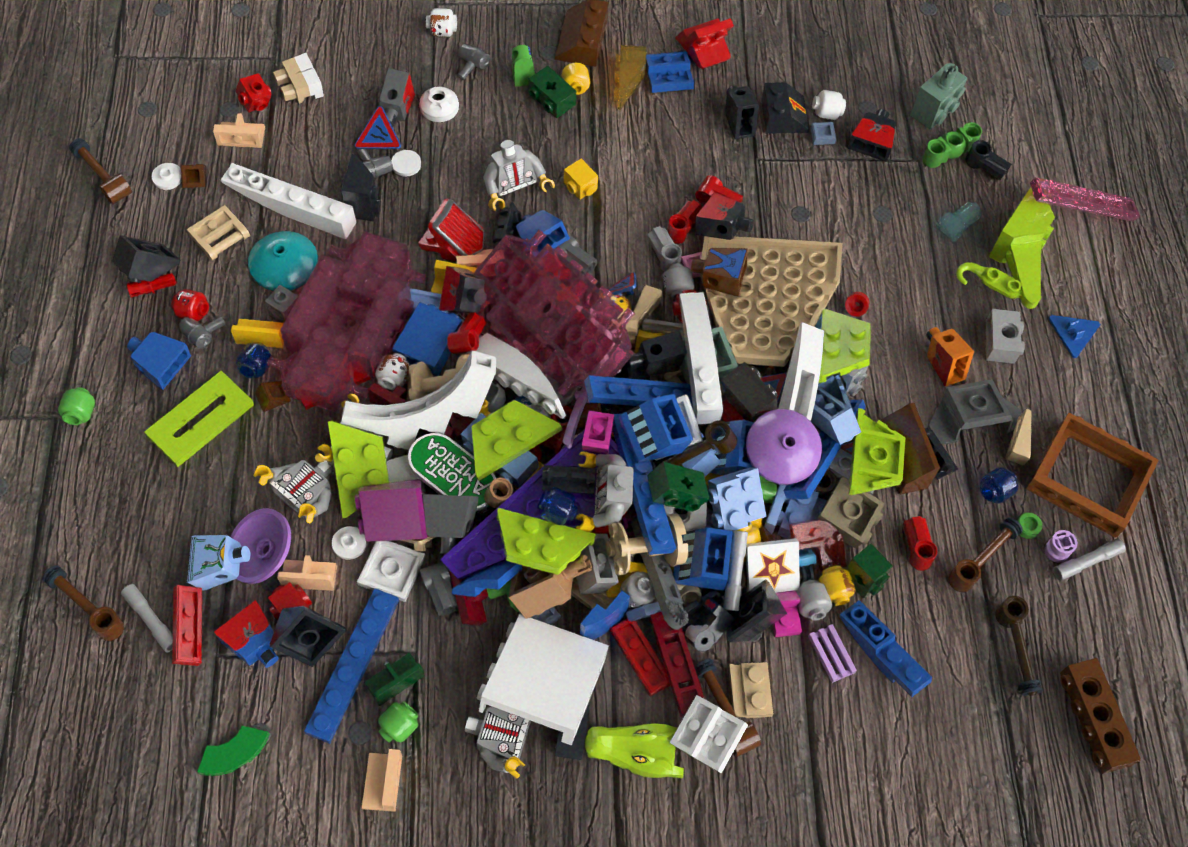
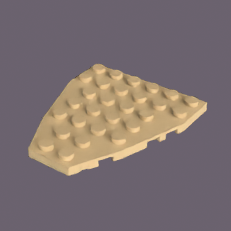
[700,236,842,367]

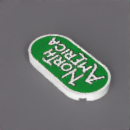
[408,433,497,512]

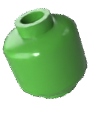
[58,387,95,425]
[378,701,419,743]

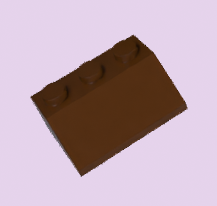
[555,0,609,67]
[881,403,940,495]

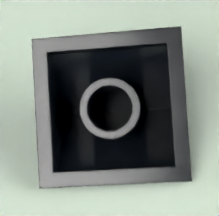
[727,579,787,642]
[270,606,346,667]

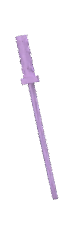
[563,386,590,448]

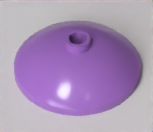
[746,409,822,485]
[231,508,291,584]

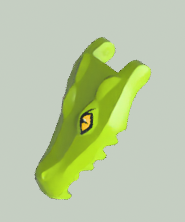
[585,723,684,779]

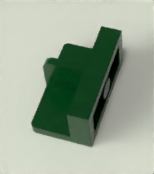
[364,652,425,706]

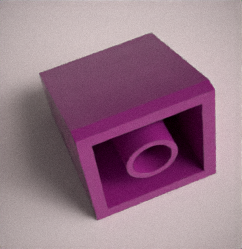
[355,479,427,541]

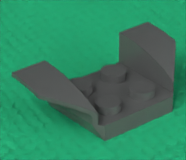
[929,379,1021,445]

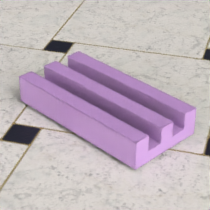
[808,624,857,683]

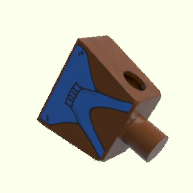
[691,248,748,297]

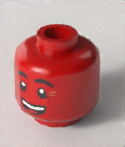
[171,289,209,321]

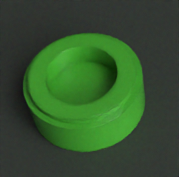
[1017,513,1042,539]

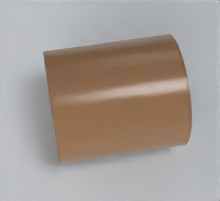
[484,478,513,508]

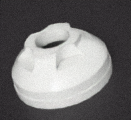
[419,87,459,122]

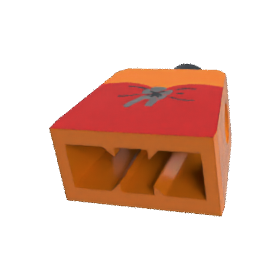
[926,327,974,387]

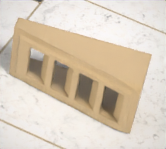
[630,285,662,329]
[1005,409,1031,465]

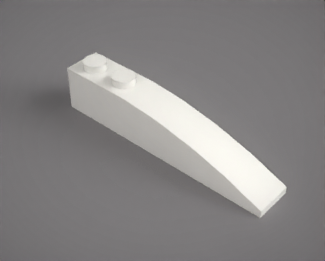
[679,292,723,424]

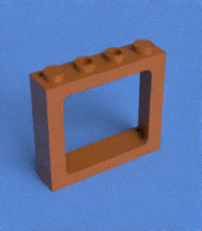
[1026,413,1159,538]

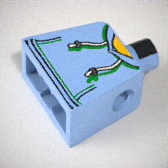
[187,535,250,590]

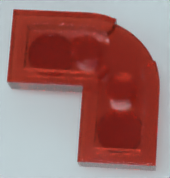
[789,520,847,571]

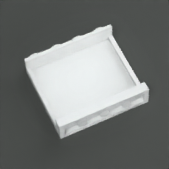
[477,614,609,745]

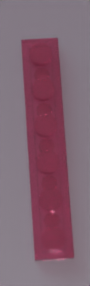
[1030,177,1140,222]

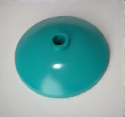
[248,231,318,291]

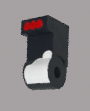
[684,596,735,652]

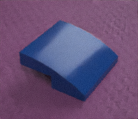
[645,51,694,93]
[452,559,522,597]
[580,591,630,640]

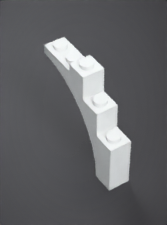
[341,350,496,450]

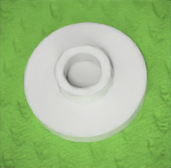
[391,150,421,177]
[152,163,182,190]
[332,526,366,560]

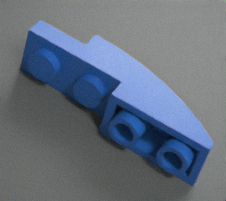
[840,600,932,697]

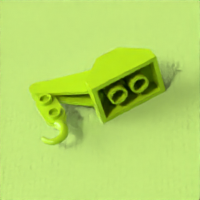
[956,185,1055,309]

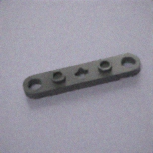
[631,516,689,630]

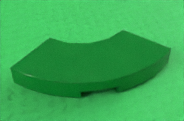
[197,726,270,776]

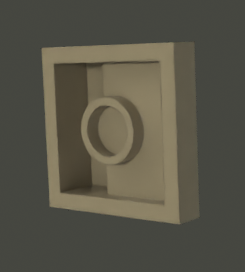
[817,476,885,549]

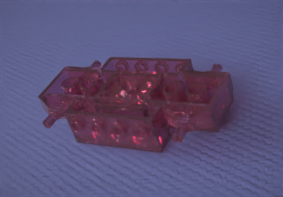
[474,229,635,397]
[267,231,427,412]

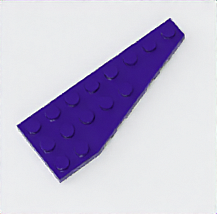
[440,429,620,580]

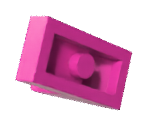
[582,411,614,454]
[773,591,802,637]

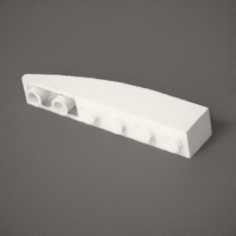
[221,163,356,239]
[778,322,824,447]
[467,333,566,419]

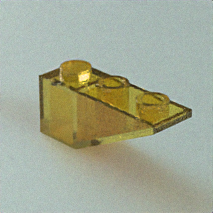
[614,45,646,110]

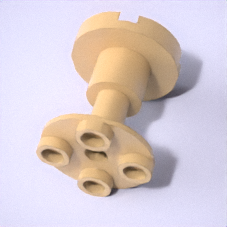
[409,354,470,401]
[606,514,688,575]

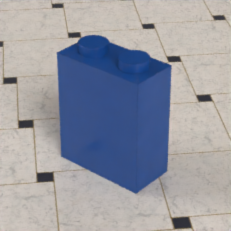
[392,302,462,376]

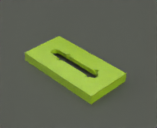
[144,371,254,467]

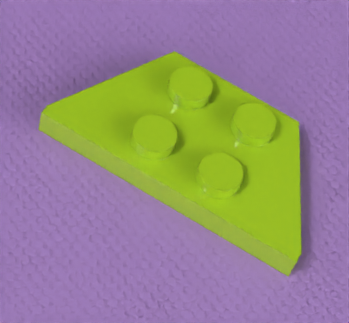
[819,309,871,383]
[472,400,562,481]
[849,408,905,495]
[328,421,390,518]
[497,508,596,575]

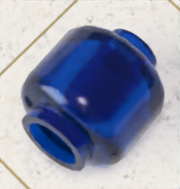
[236,343,273,378]
[980,467,1018,504]
[537,487,578,526]

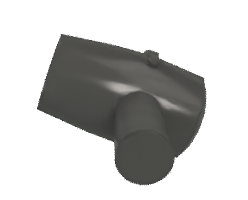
[457,44,490,80]
[358,149,393,179]
[179,317,225,349]

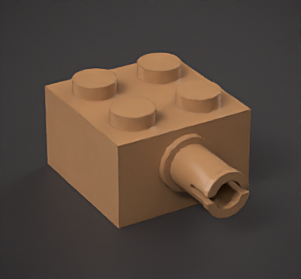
[508,555,592,619]

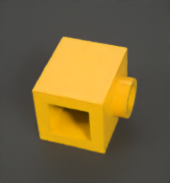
[564,158,598,200]

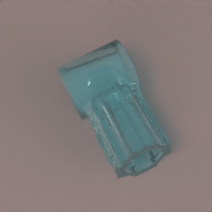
[936,201,982,242]

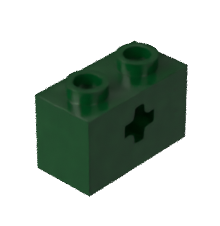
[528,66,576,118]
[647,462,710,512]
[847,543,893,599]

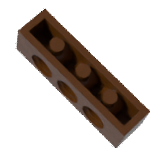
[1060,658,1142,774]

